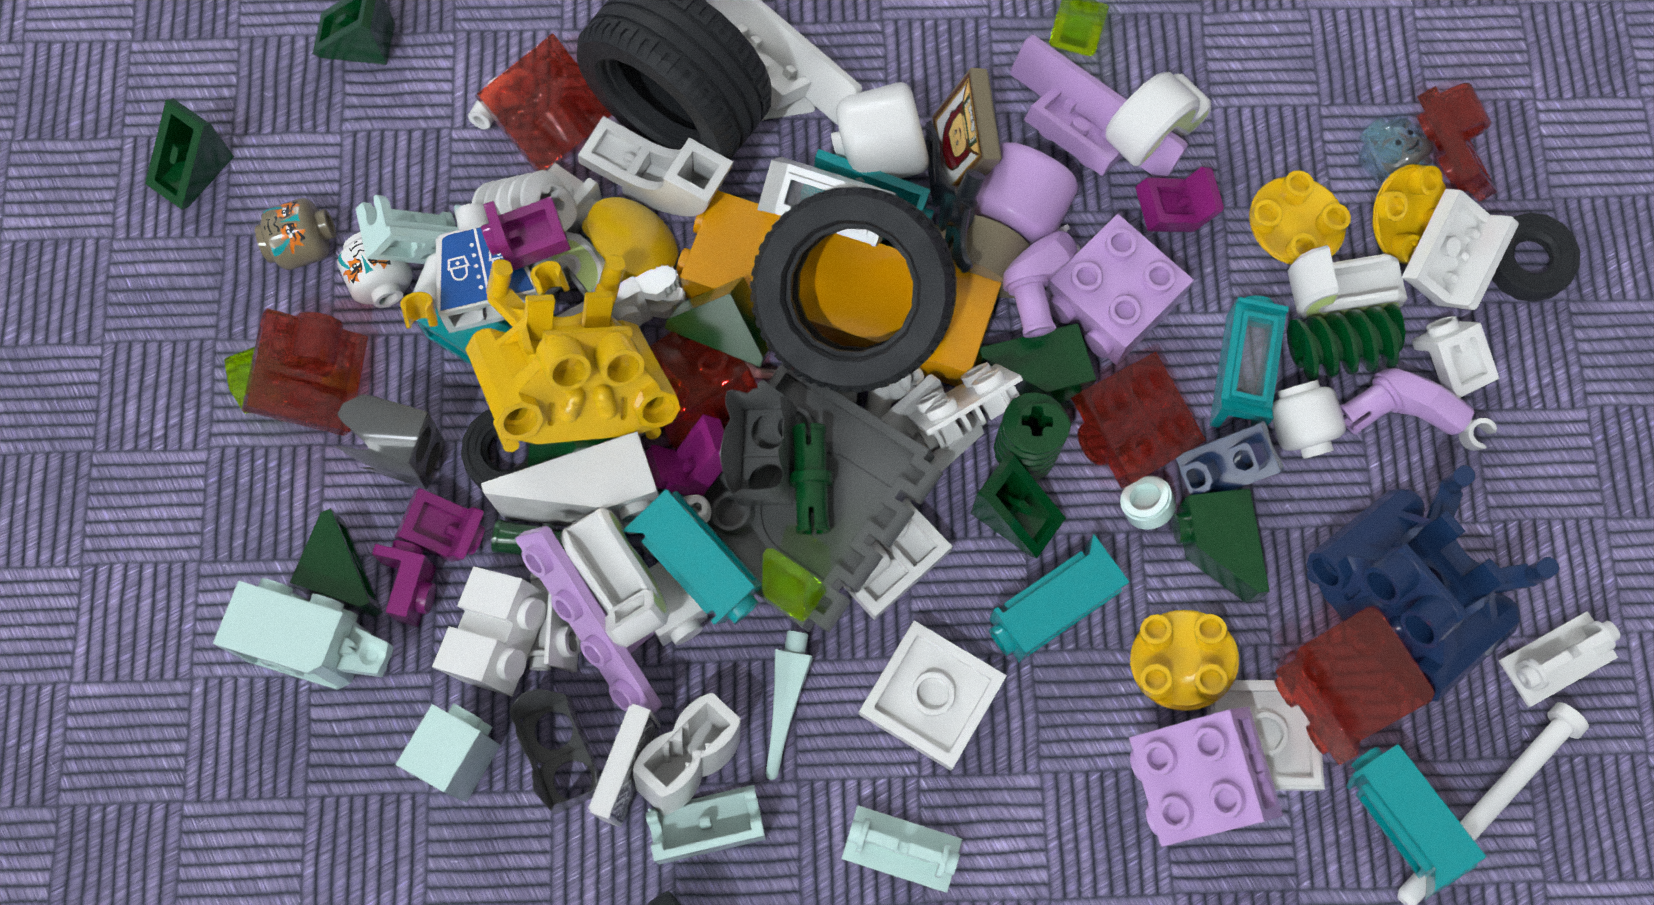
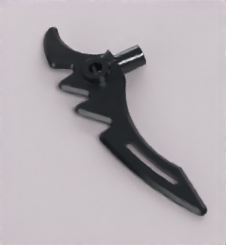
[926,120,985,273]

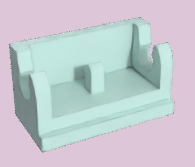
[356,195,463,264]
[646,785,766,865]

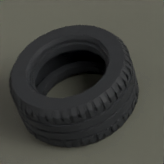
[576,0,772,160]
[750,187,957,392]

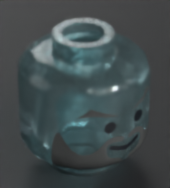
[1358,116,1434,185]

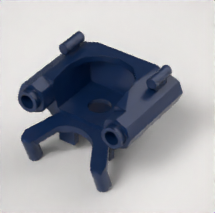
[1306,465,1559,702]

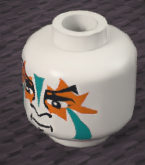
[337,232,413,308]

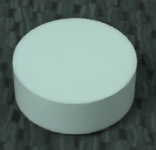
[1120,476,1176,530]

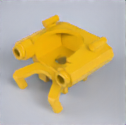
[465,254,681,452]

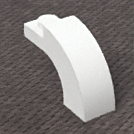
[578,116,733,216]

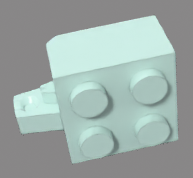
[213,578,394,690]

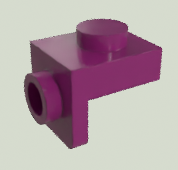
[1135,167,1224,232]
[481,196,571,271]
[646,414,724,496]
[394,488,485,562]
[372,540,436,627]

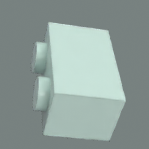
[395,703,501,803]

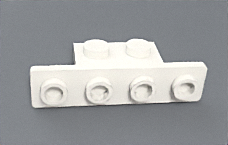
[706,0,862,125]

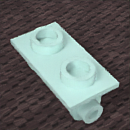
[842,806,962,893]

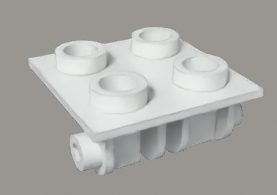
[908,362,1023,450]

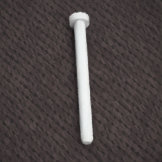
[1397,702,1589,905]

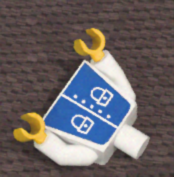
[400,203,569,333]

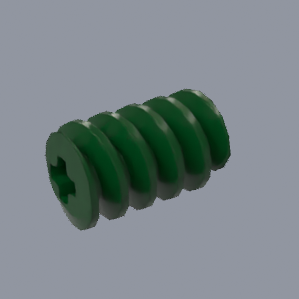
[1286,304,1406,381]
[993,392,1071,481]

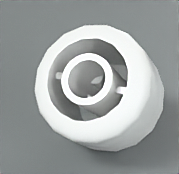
[831,82,929,183]

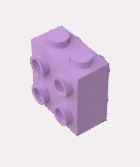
[1045,214,1194,365]
[1129,706,1283,847]

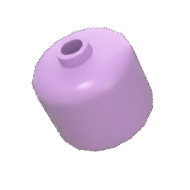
[974,142,1078,245]

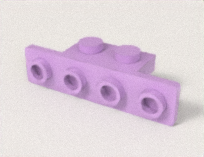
[1010,35,1188,178]
[515,526,662,713]

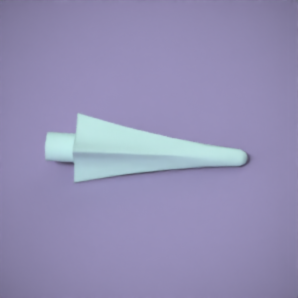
[766,631,813,780]

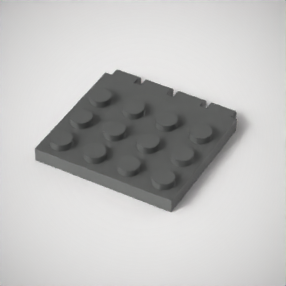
[684,363,943,633]

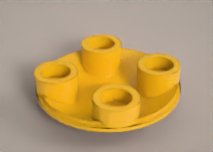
[1373,164,1446,264]
[1249,170,1351,265]
[582,197,678,281]
[1130,610,1239,711]

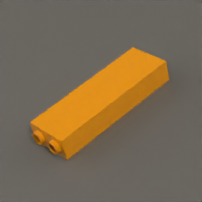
[676,191,1001,387]

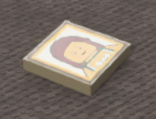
[932,68,1002,187]

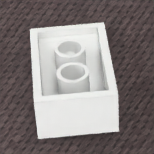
[481,432,659,534]

